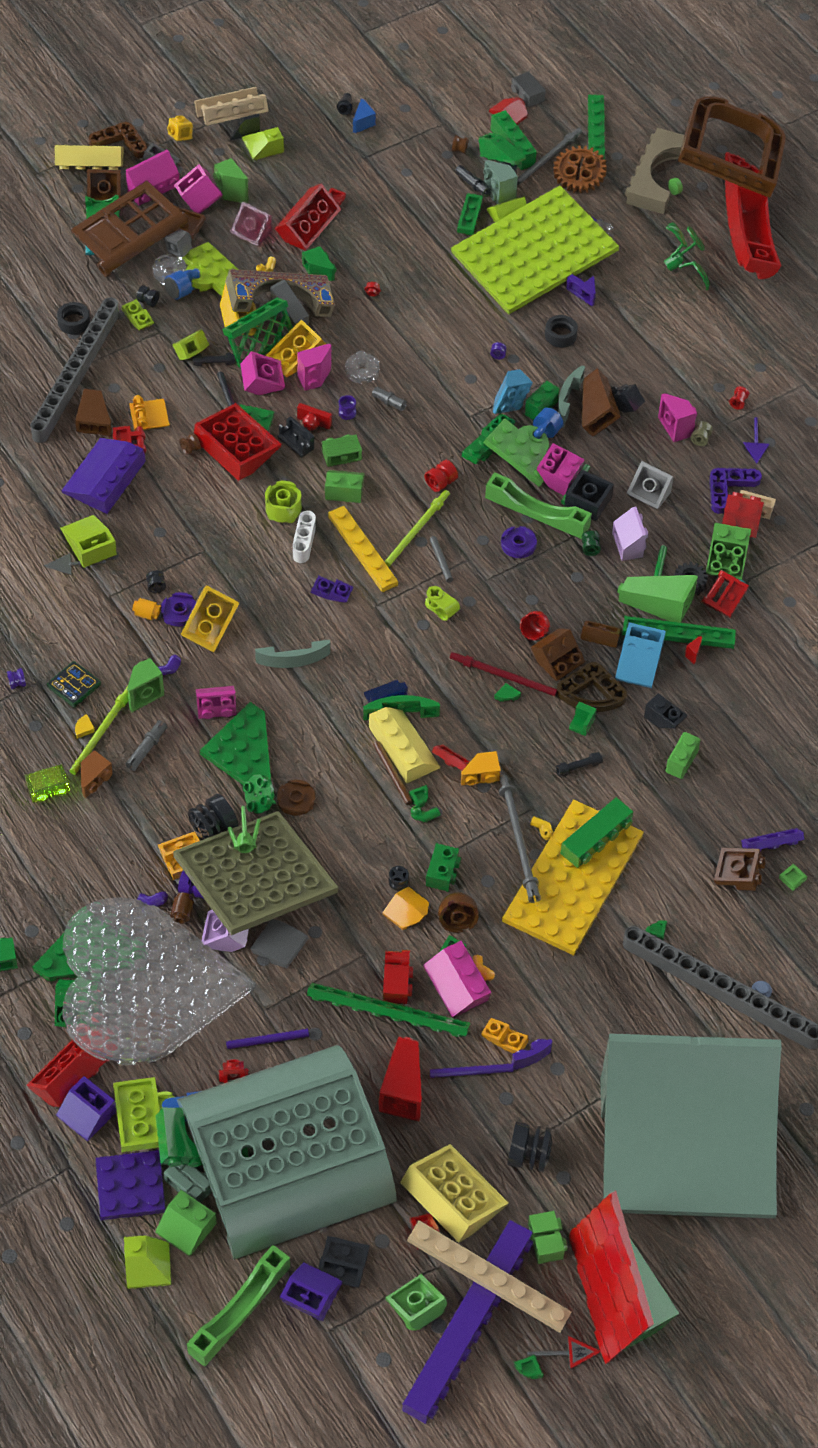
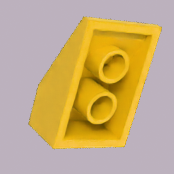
[266,319,326,378]
[181,585,239,653]

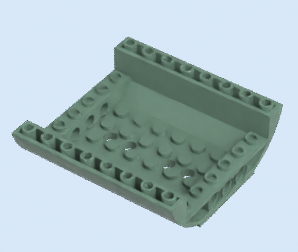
[177,1045,397,1260]

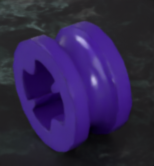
[490,342,507,359]

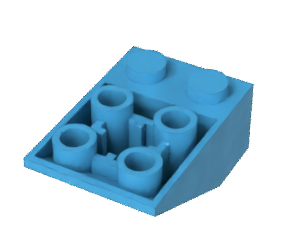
[615,622,666,688]

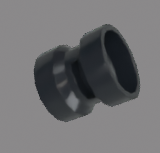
[136,285,160,307]

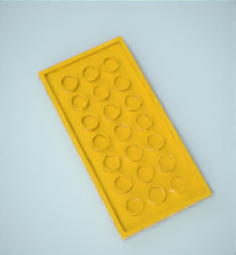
[502,799,644,956]

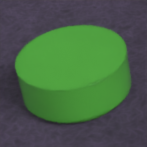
[668,178,683,195]

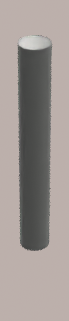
[429,536,453,582]

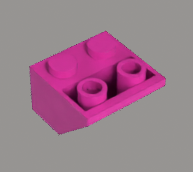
[174,164,223,214]
[537,443,585,496]
[196,686,237,719]

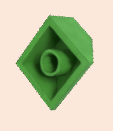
[213,158,249,204]
[325,470,365,503]
[127,658,164,712]
[155,1190,216,1257]

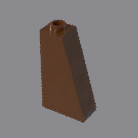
[582,368,621,437]

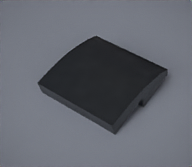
[318,1235,370,1288]

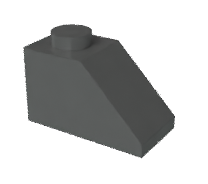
[163,229,192,258]

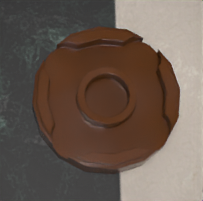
[277,780,315,816]

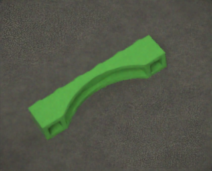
[485,472,592,539]
[187,1245,290,1367]

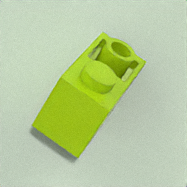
[172,329,209,360]

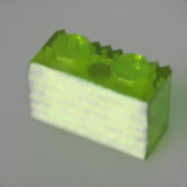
[24,764,70,803]

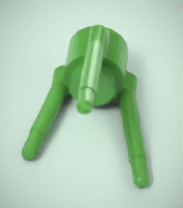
[228,806,261,853]

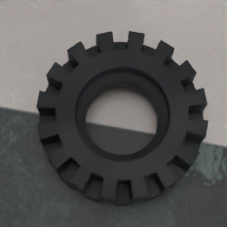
[674,562,708,597]

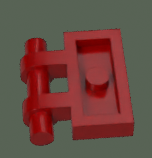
[112,426,146,455]

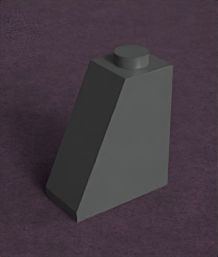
[270,280,309,327]

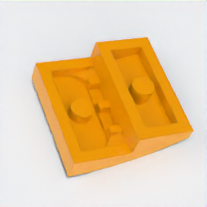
[158,831,200,880]

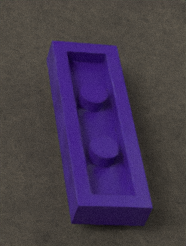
[741,828,804,851]

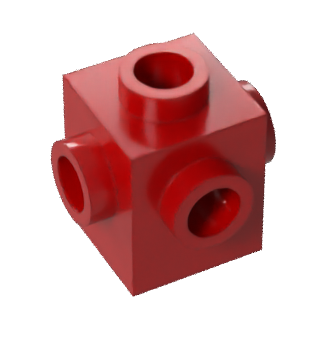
[219,1059,249,1083]

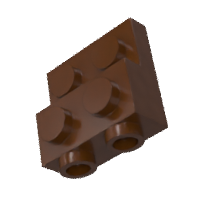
[714,848,766,891]

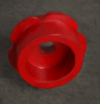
[364,282,381,297]

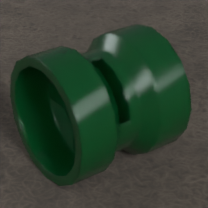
[581,531,601,556]

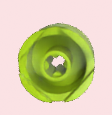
[265,481,302,523]

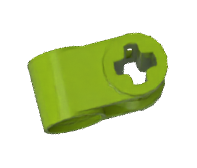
[425,586,460,621]

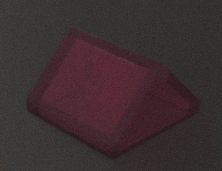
[230,201,272,246]

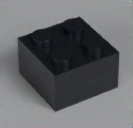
[564,470,614,521]

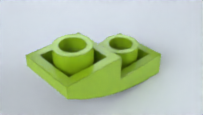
[121,299,154,330]

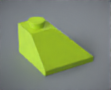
[242,127,284,160]
[124,1235,171,1289]

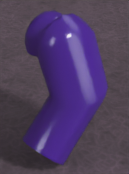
[158,655,181,675]
[137,891,168,909]

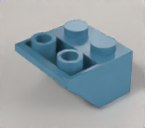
[493,369,533,414]

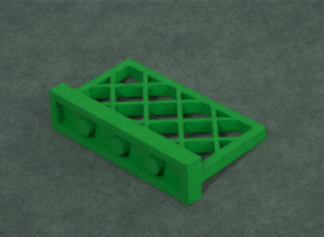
[222,297,293,368]

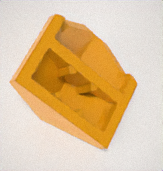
[382,887,429,930]

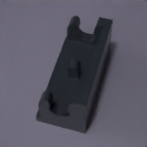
[278,416,315,458]

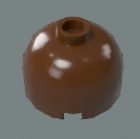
[438,892,479,933]

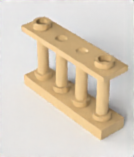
[194,87,268,126]

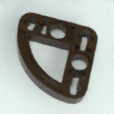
[557,662,627,712]

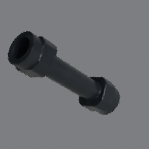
[193,353,235,366]
[556,752,603,776]

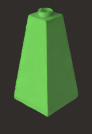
[617,575,698,623]

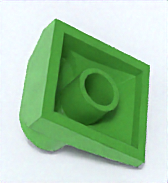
[385,1274,447,1330]

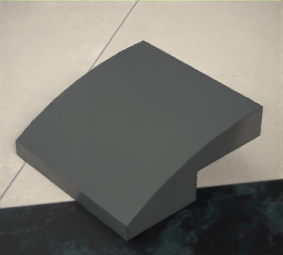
[250,919,309,968]

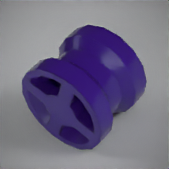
[7,668,26,690]

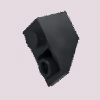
[611,384,645,413]
[644,693,688,729]

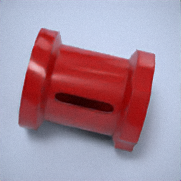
[729,386,750,410]

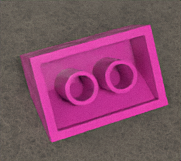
[126,150,180,206]
[423,941,491,1018]

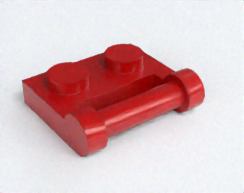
[701,570,749,618]

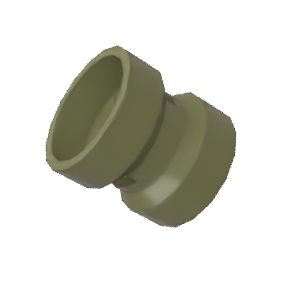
[691,421,713,446]

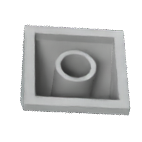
[626,461,674,509]

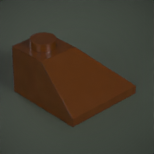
[87,169,121,200]

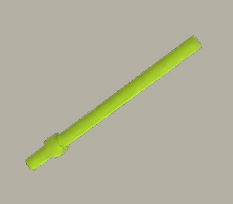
[384,490,450,567]
[69,686,129,775]

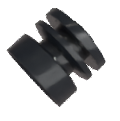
[188,793,239,840]
[508,1122,552,1172]

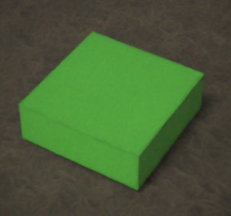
[779,864,808,891]

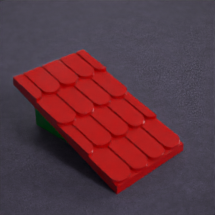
[569,1191,679,1364]

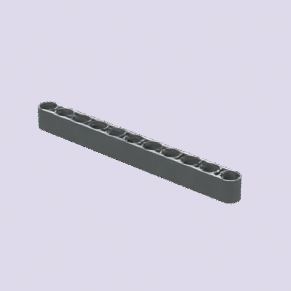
[30,297,119,443]
[623,926,818,1049]

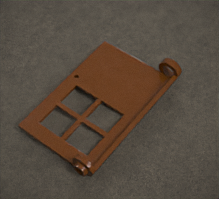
[70,181,188,277]

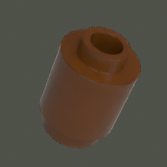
[170,892,194,924]

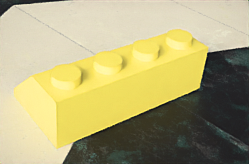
[55,145,124,170]
[369,707,440,784]

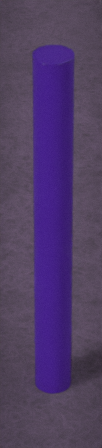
[226,1029,309,1049]
[430,1063,513,1078]

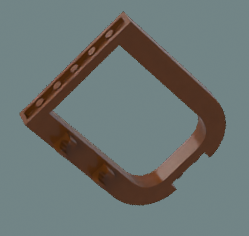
[678,96,786,198]

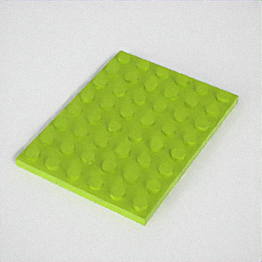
[451,186,619,314]

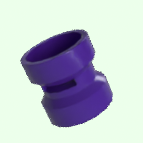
[339,395,356,420]

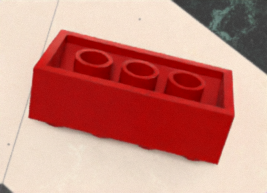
[274,183,341,251]
[26,1028,118,1108]

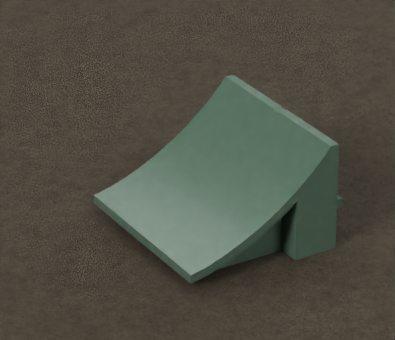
[600,1034,782,1219]

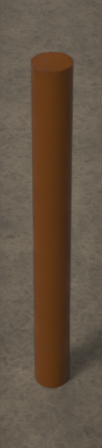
[373,741,413,805]

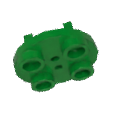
[243,775,276,814]

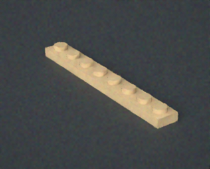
[407,1221,571,1333]

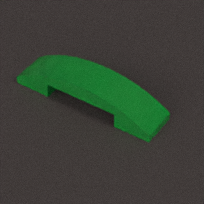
[363,695,440,721]

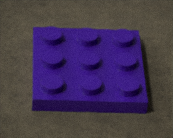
[95,1150,165,1221]

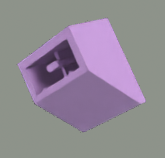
[612,507,648,561]

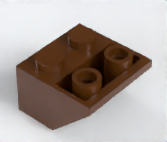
[530,628,586,681]

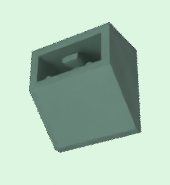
[483,160,518,204]

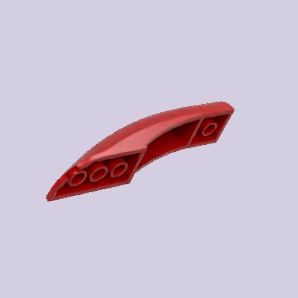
[725,152,781,279]

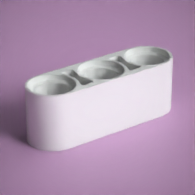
[293,511,316,563]

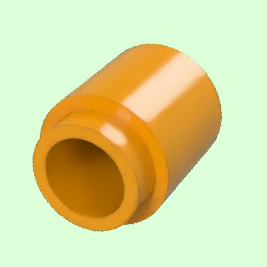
[132,598,161,621]

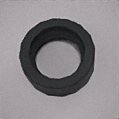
[57,302,90,335]
[545,315,578,348]

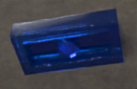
[364,680,408,703]

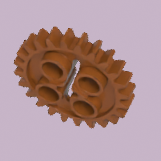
[553,145,607,194]

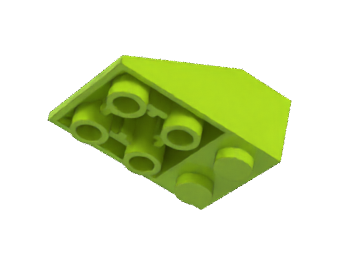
[60,515,117,568]

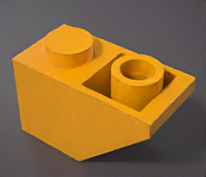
[461,751,501,786]

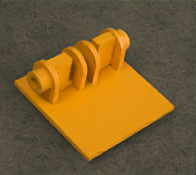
[129,395,170,431]

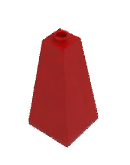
[379,1037,422,1122]

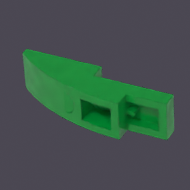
[461,413,516,464]

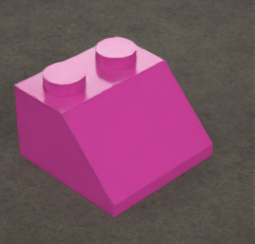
[297,343,331,391]
[240,351,285,395]
[658,393,697,442]

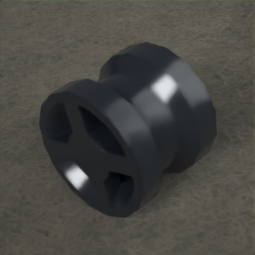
[146,570,166,593]
[389,866,409,891]

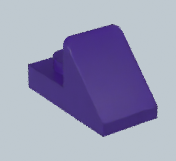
[566,274,596,306]

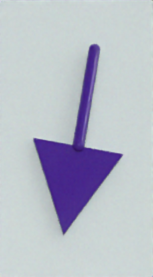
[743,417,769,464]

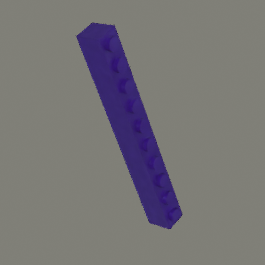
[402,1220,534,1424]

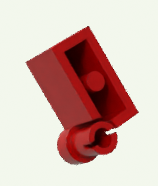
[383,950,413,1004]

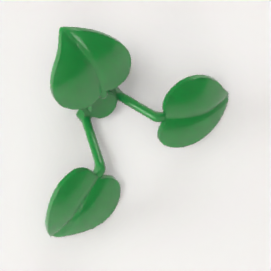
[664,222,710,291]

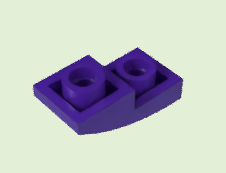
[310,575,353,603]
[512,1039,552,1070]

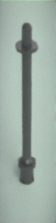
[499,775,541,903]

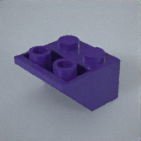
[56,1076,117,1142]
[280,1262,342,1322]

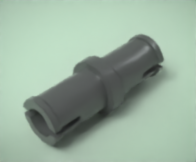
[372,386,407,411]

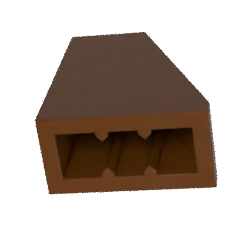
[75,389,112,436]

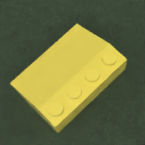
[400,1144,508,1243]

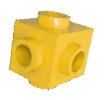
[167,115,193,141]

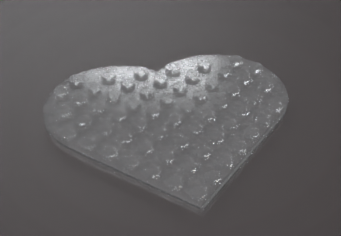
[63,897,256,1065]

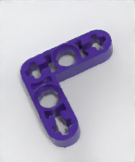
[709,468,762,514]

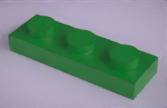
[457,193,483,235]

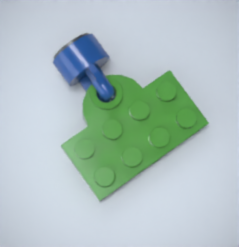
[483,408,564,487]

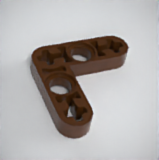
[89,122,147,158]

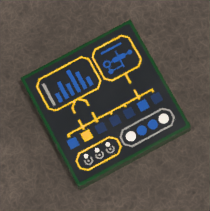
[47,661,101,708]

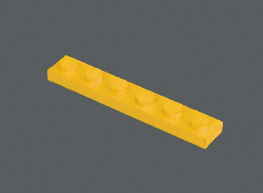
[328,506,398,592]

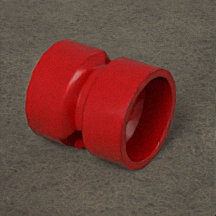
[424,459,458,492]

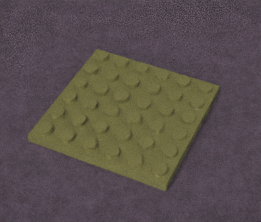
[173,811,338,935]

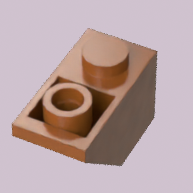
[81,750,113,798]

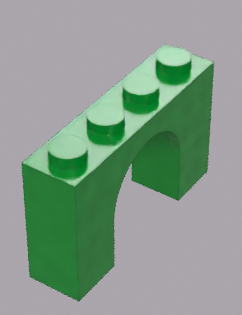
[155,1107,249,1167]

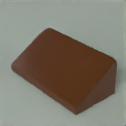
[580,620,622,648]

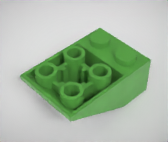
[706,523,751,580]

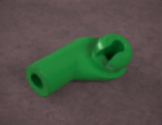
[411,806,440,823]

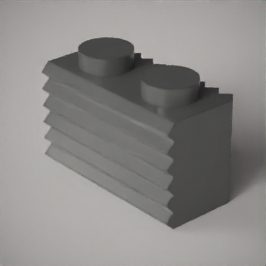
[511,71,546,107]

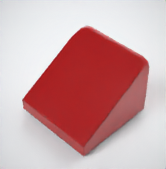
[685,636,702,664]

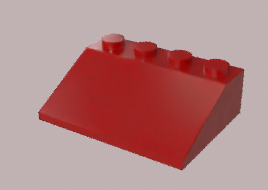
[194,403,282,481]

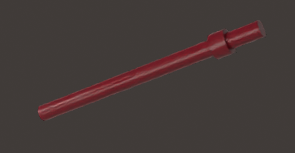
[450,652,557,697]

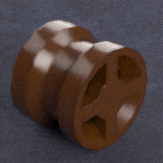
[452,135,469,154]
[179,433,201,455]

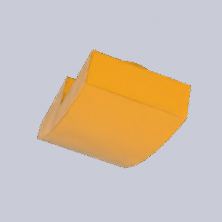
[481,1018,529,1053]

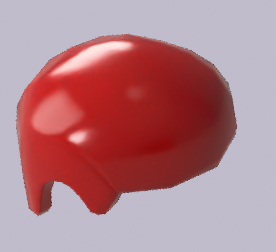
[520,611,550,641]

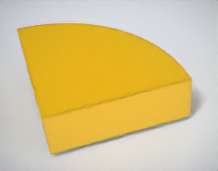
[75,714,95,739]

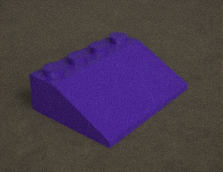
[61,438,146,514]

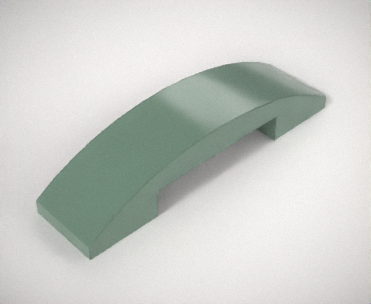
[558,366,585,428]
[255,640,330,668]

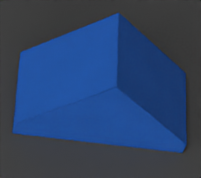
[353,99,376,133]

